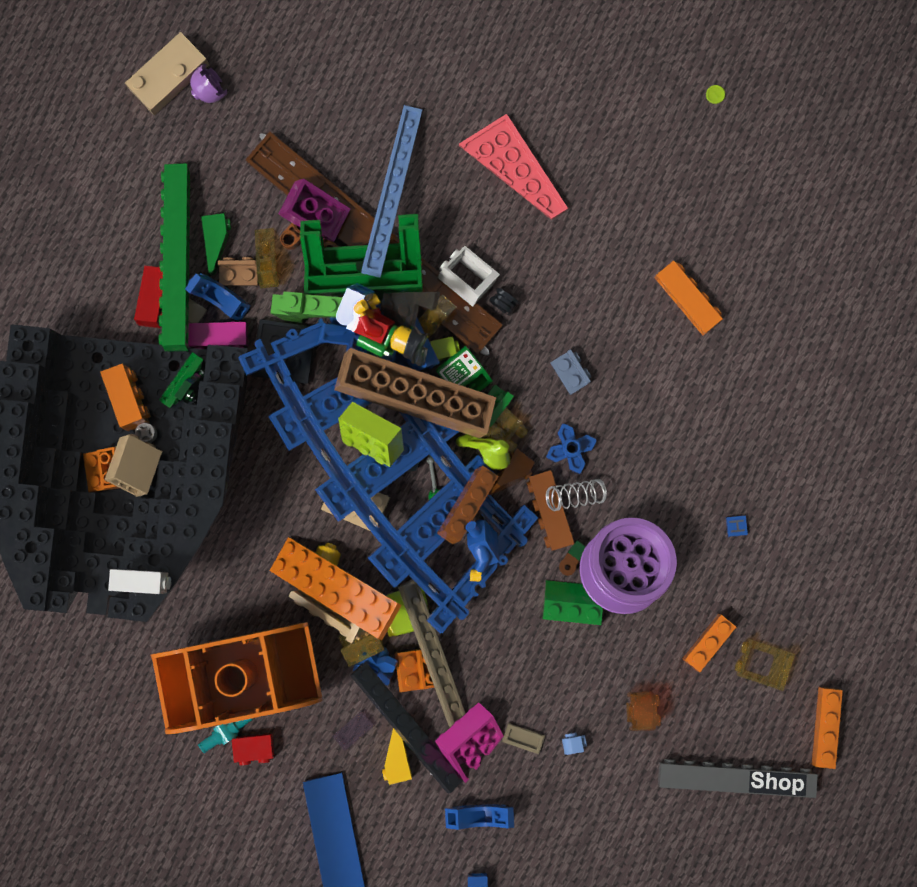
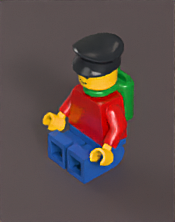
[336,283,428,364]

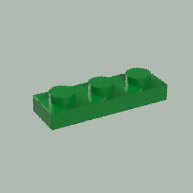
[159,352,203,408]

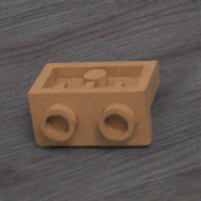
[218,257,258,286]

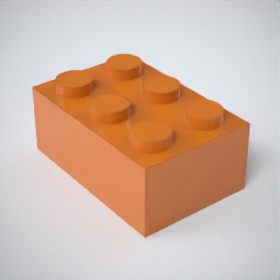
[100,363,151,431]

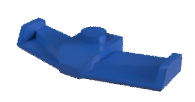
[318,323,397,363]

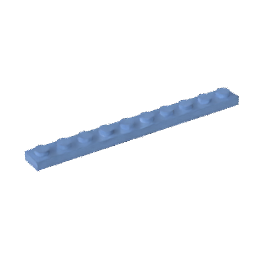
[361,105,422,278]

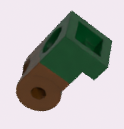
[559,540,586,576]

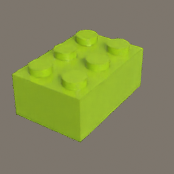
[338,402,404,467]

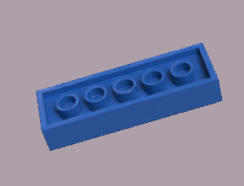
[303,773,365,887]

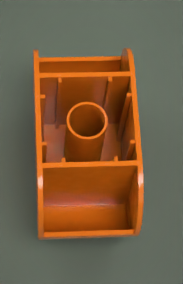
[150,622,323,734]

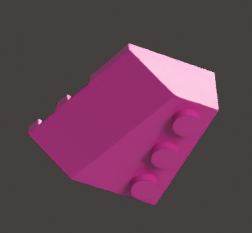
[435,703,504,783]

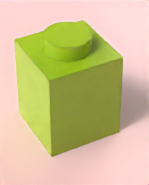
[430,337,460,361]

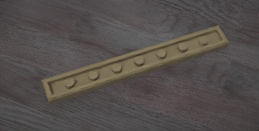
[398,579,466,728]

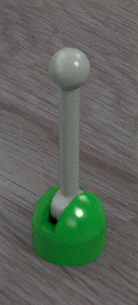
[427,456,440,500]

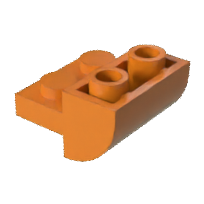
[83,447,119,492]
[395,649,435,692]

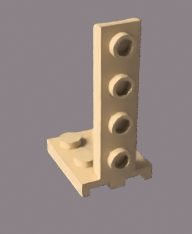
[289,589,383,644]

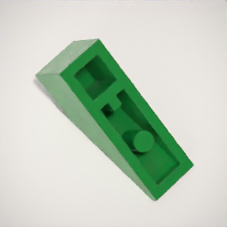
[201,213,231,275]

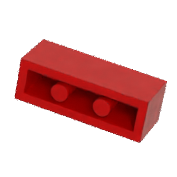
[134,266,163,328]

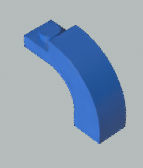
[185,273,251,321]
[445,804,514,830]

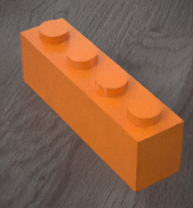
[654,261,722,336]
[812,687,843,769]

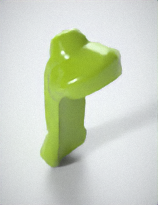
[455,434,510,470]

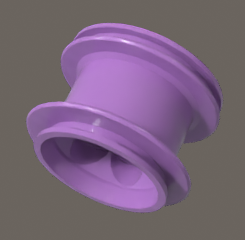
[580,518,677,614]

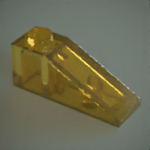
[255,228,279,289]

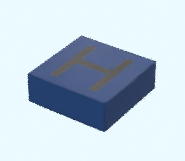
[726,516,748,537]

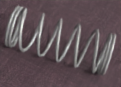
[546,479,607,511]

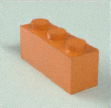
[682,614,736,672]

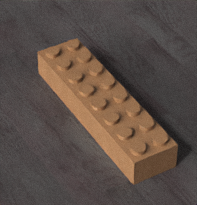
[334,348,496,438]

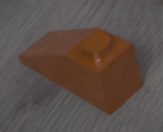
[489,448,535,495]

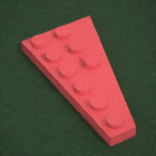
[459,114,568,220]

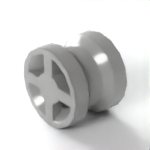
[135,423,157,443]

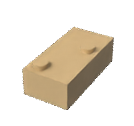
[125,32,209,115]

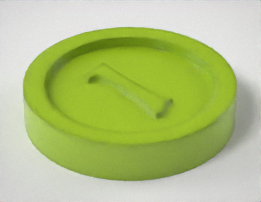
[706,85,725,104]

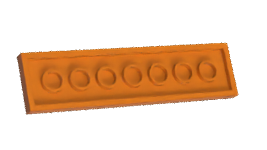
[269,537,402,640]

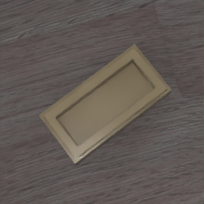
[502,723,545,754]

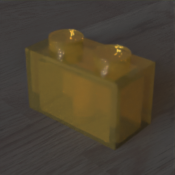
[418,294,457,339]

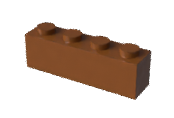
[437,466,499,544]
[526,470,574,551]

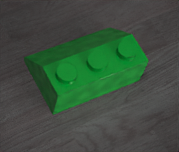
[542,580,603,625]

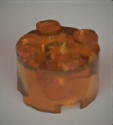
[626,691,661,731]

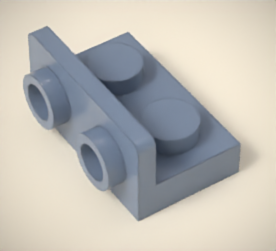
[550,349,591,395]

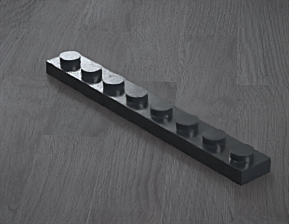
[350,662,463,794]

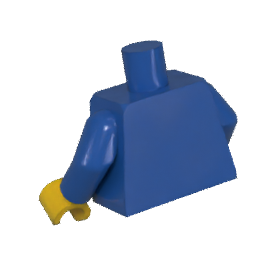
[465,520,499,582]

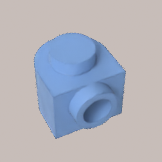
[562,732,587,755]

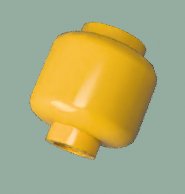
[315,543,341,566]

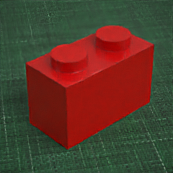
[232,733,275,765]

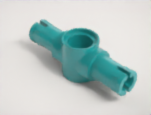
[198,718,253,753]

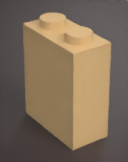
[105,434,162,497]

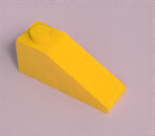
[382,728,412,785]

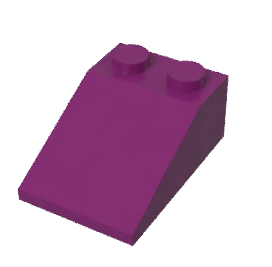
[278,178,350,242]

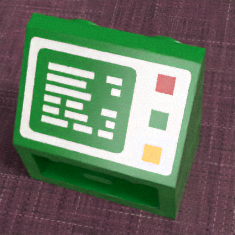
[435,346,492,392]

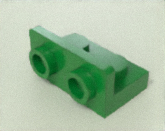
[487,385,514,427]

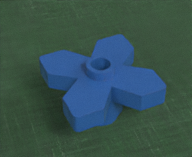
[546,424,597,474]
[353,646,398,686]

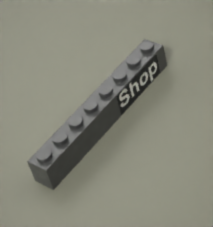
[658,759,817,798]

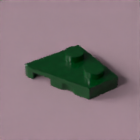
[174,369,205,404]

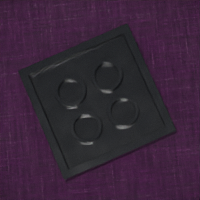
[251,319,314,384]

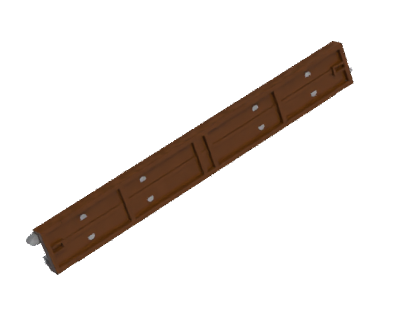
[245,132,503,355]

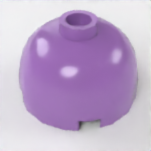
[190,64,227,103]

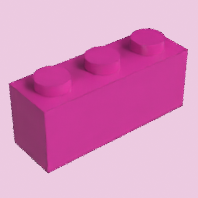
[188,322,248,349]

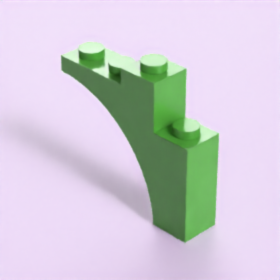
[271,292,343,323]

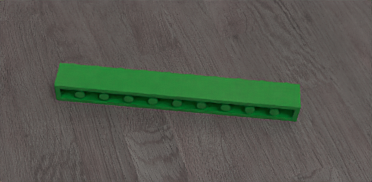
[159,164,190,352]

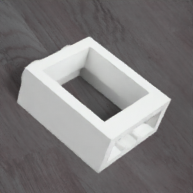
[437,246,500,307]
[108,569,171,594]

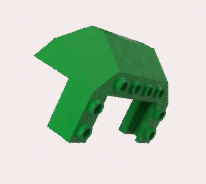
[300,214,423,299]

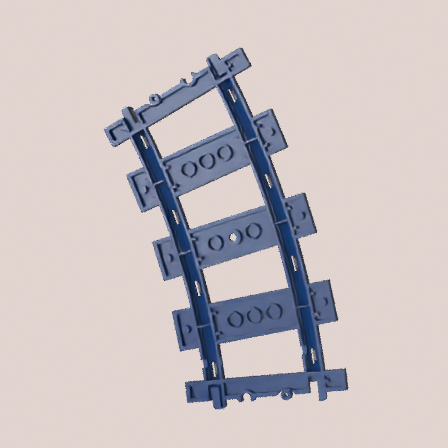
[238,303,538,634]

